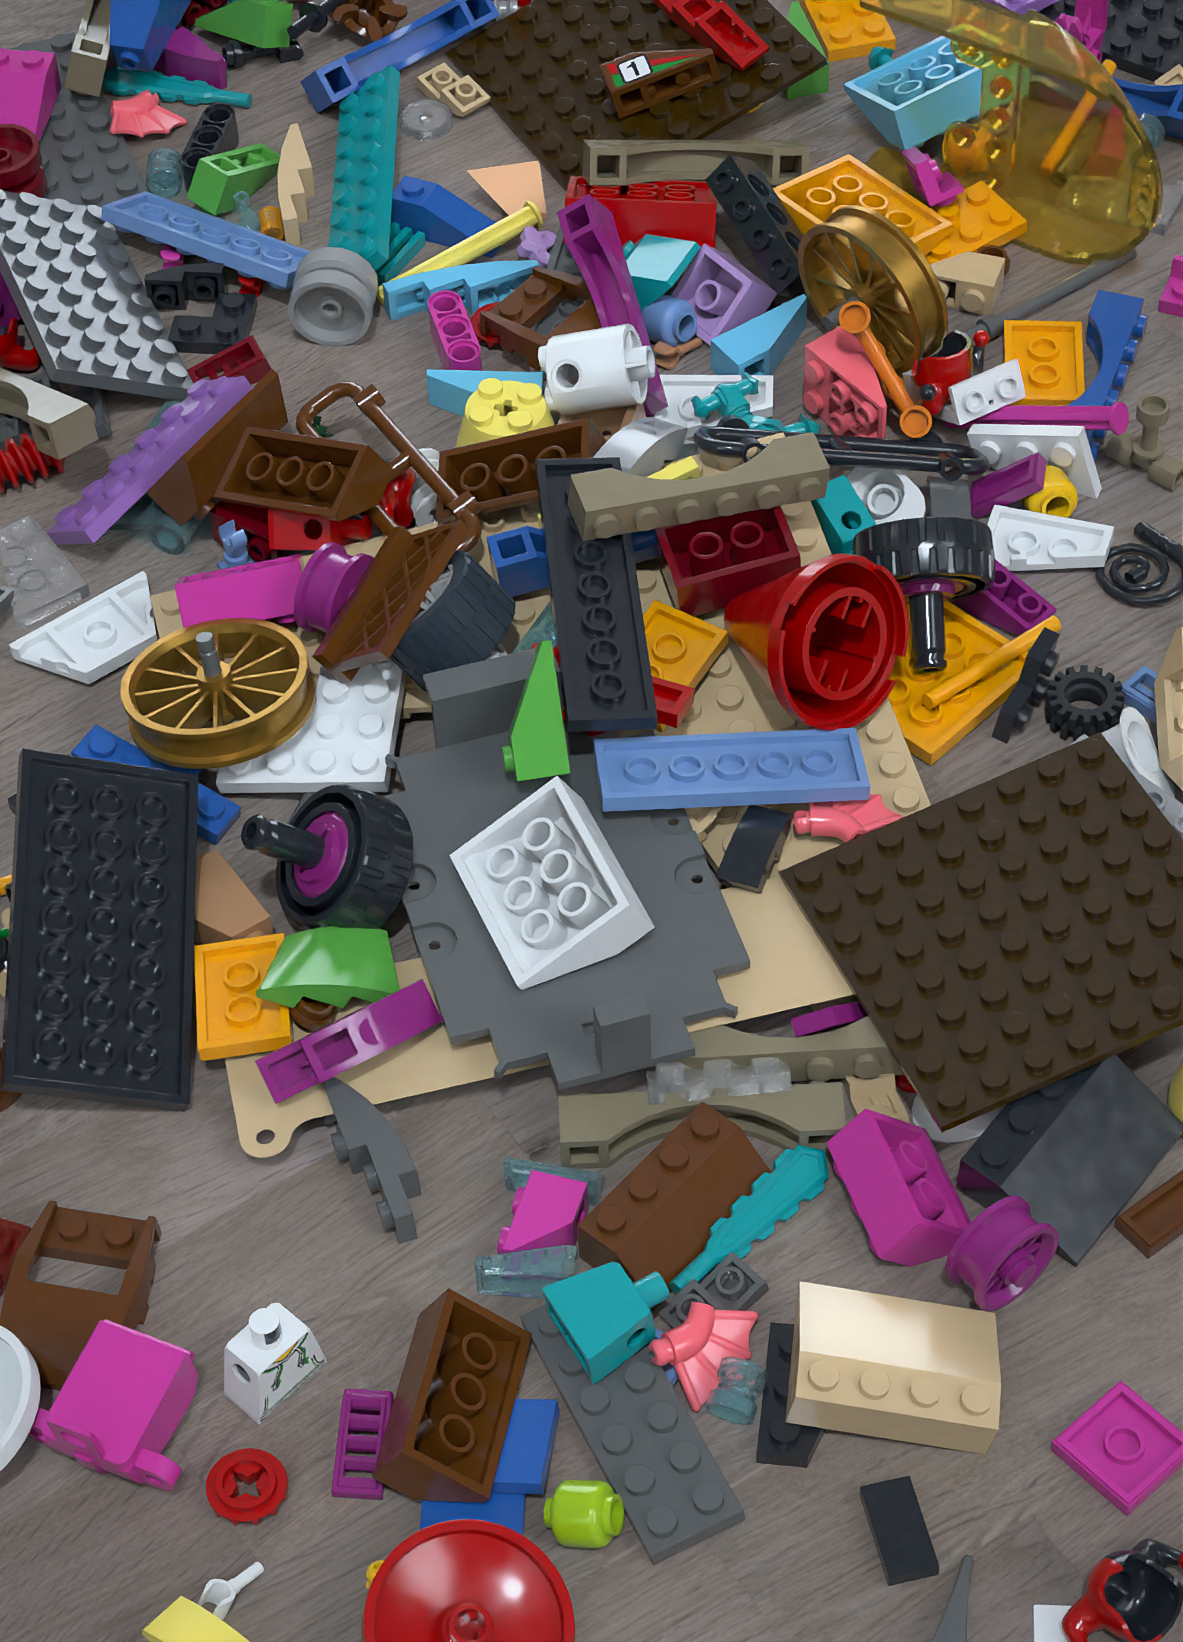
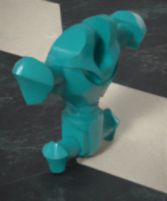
[691,372,821,434]

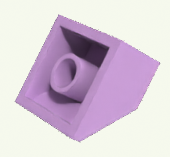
[671,244,777,346]

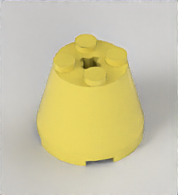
[455,378,555,448]

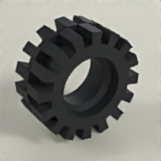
[1045,665,1125,741]

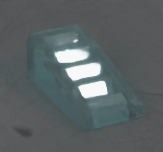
[475,1245,579,1299]

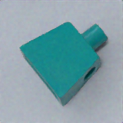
[811,475,876,555]
[542,1262,670,1384]

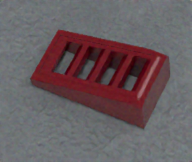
[187,335,272,385]

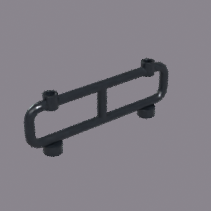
[693,415,990,481]

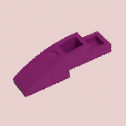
[153,27,227,89]
[950,559,1057,635]
[255,979,443,1104]

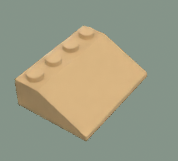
[785,1281,1001,1455]

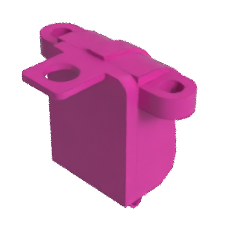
[28,1319,198,1491]

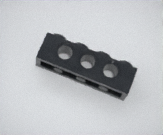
[705,155,807,298]

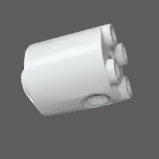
[538,324,655,416]

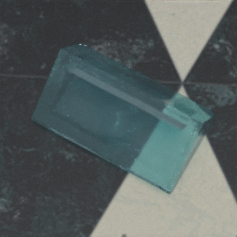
[503,1157,605,1206]

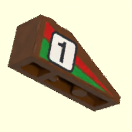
[599,48,721,119]

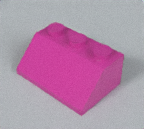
[174,553,304,628]
[826,1108,971,1267]

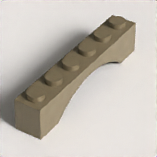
[64,0,111,97]
[583,140,810,185]
[0,367,99,460]
[568,432,830,541]
[655,1016,905,1089]
[558,1081,847,1170]

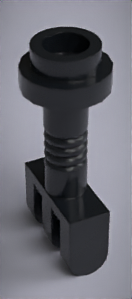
[222,37,304,68]

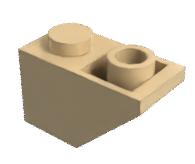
[930,251,1005,315]

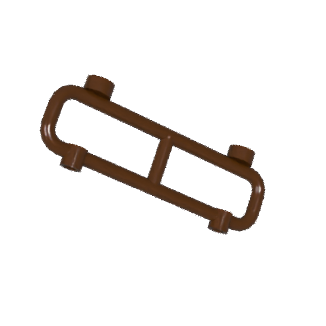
[296,381,482,552]

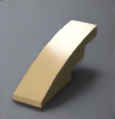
[278,123,315,247]

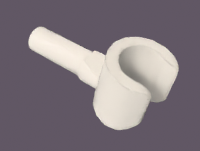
[197,1562,264,1620]

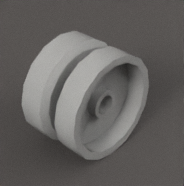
[287,247,378,346]

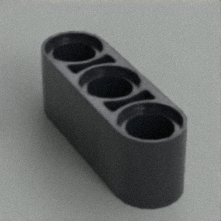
[180,103,239,193]

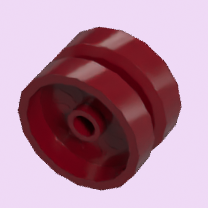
[0,124,47,198]

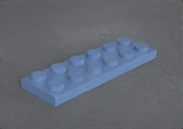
[101,191,311,290]
[593,728,871,812]

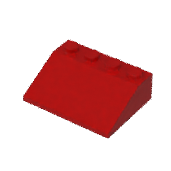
[564,176,717,254]

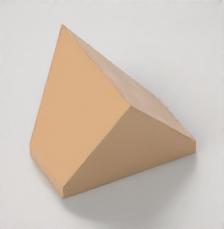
[466,161,547,219]

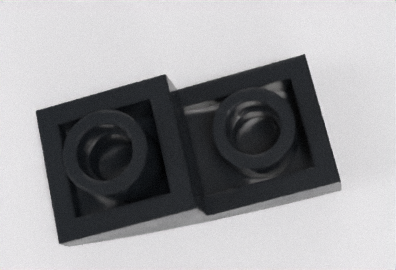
[144,263,228,310]
[716,805,793,894]

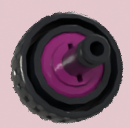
[853,517,995,673]
[241,784,413,930]

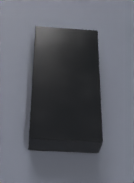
[860,1475,940,1586]

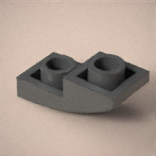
[926,476,972,519]
[659,1251,769,1328]

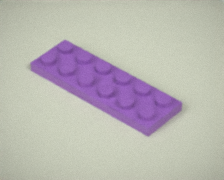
[46,376,253,545]

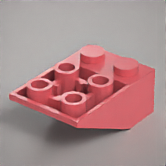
[803,326,887,439]

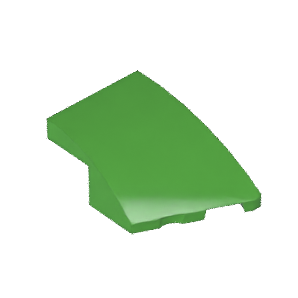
[256,926,399,1008]

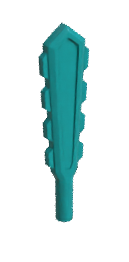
[103,66,252,108]
[669,1145,829,1295]

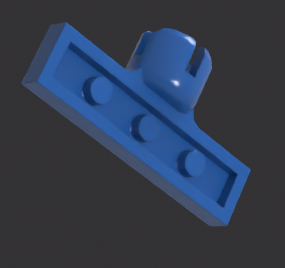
[71,724,241,845]

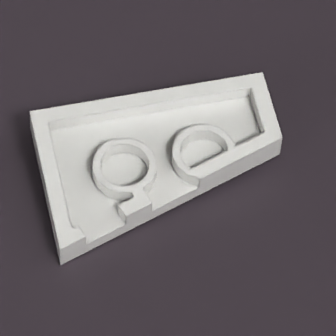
[654,375,773,439]
[967,424,1102,499]
[987,505,1114,571]

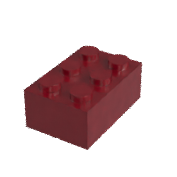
[654,506,801,616]

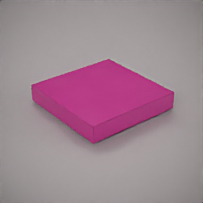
[1051,1380,1183,1516]

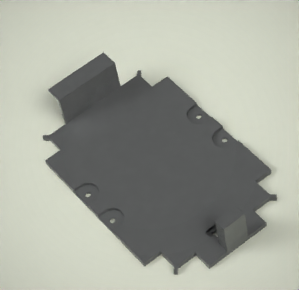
[382,648,750,1091]

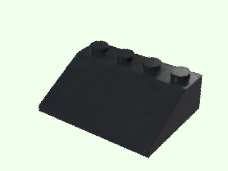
[957,1055,1183,1267]

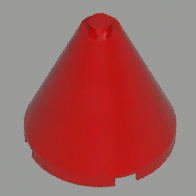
[724,554,909,731]

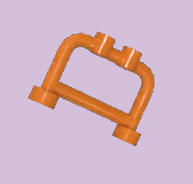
[838,301,932,438]

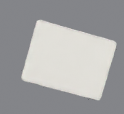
[1033,1605,1072,1642]

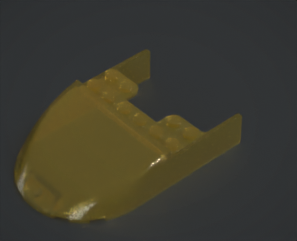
[859,0,1163,265]

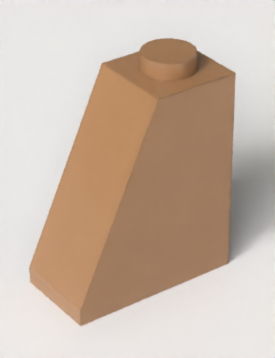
[194,849,274,945]

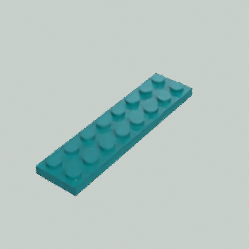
[328,64,400,270]

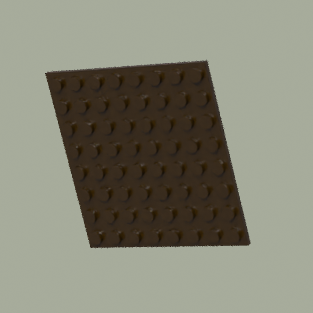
[446,0,828,191]
[779,732,1183,1133]

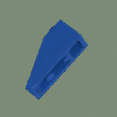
[391,175,501,258]

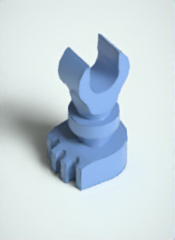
[217,519,254,570]

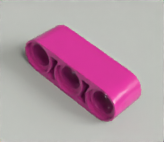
[427,290,482,371]

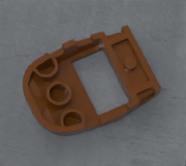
[480,266,601,377]
[0,1200,162,1391]

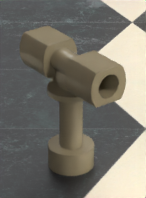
[1105,393,1183,492]

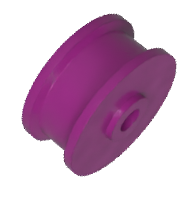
[294,542,374,634]
[945,1195,1059,1311]

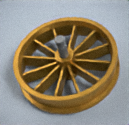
[798,205,948,375]
[120,618,316,769]

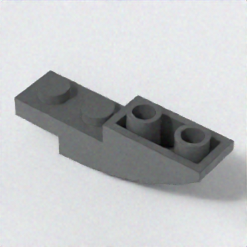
[322,1077,421,1244]

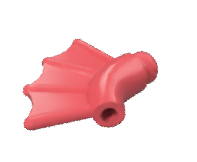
[110,90,187,138]
[793,794,903,843]
[648,1302,758,1412]

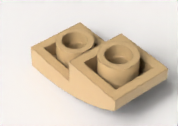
[416,62,490,117]

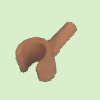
[653,337,702,370]

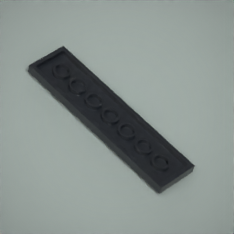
[535,457,658,732]

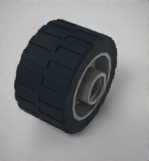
[390,550,516,691]

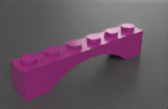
[557,194,668,418]

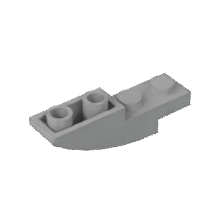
[593,417,698,477]

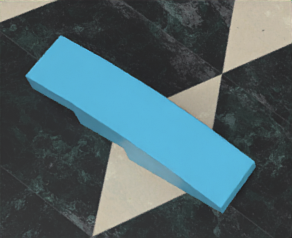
[382,260,540,321]

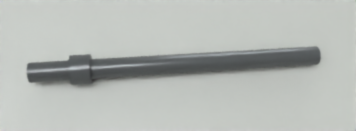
[963,245,1137,345]

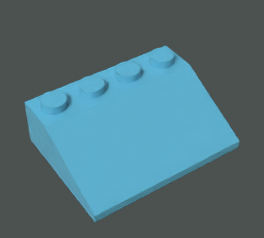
[843,24,1029,150]

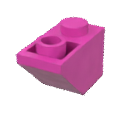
[497,1170,589,1277]

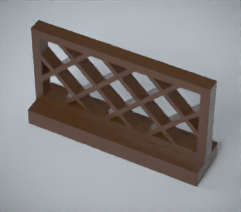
[312,520,469,684]

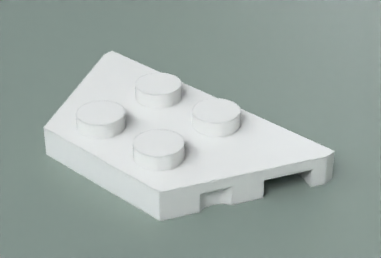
[9,571,158,685]

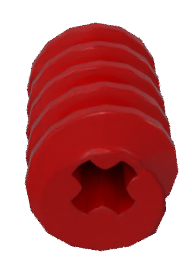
[0,433,66,494]

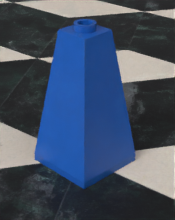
[110,0,191,71]

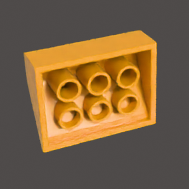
[773,154,953,257]

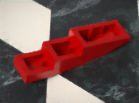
[652,0,769,71]

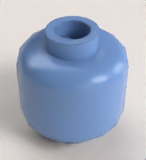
[641,294,697,347]

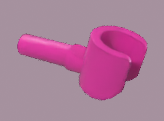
[160,243,184,269]

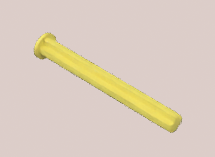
[376,201,543,307]

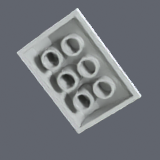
[449,776,655,990]

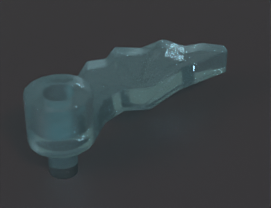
[233,191,261,231]

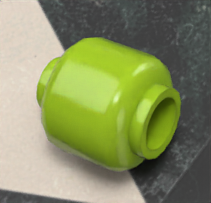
[544,1479,624,1549]

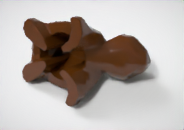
[323,0,408,43]

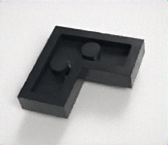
[168,292,258,354]
[992,627,1060,744]

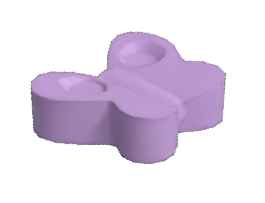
[516,226,556,268]

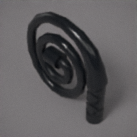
[1095,521,1183,606]

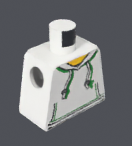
[224,1302,327,1424]

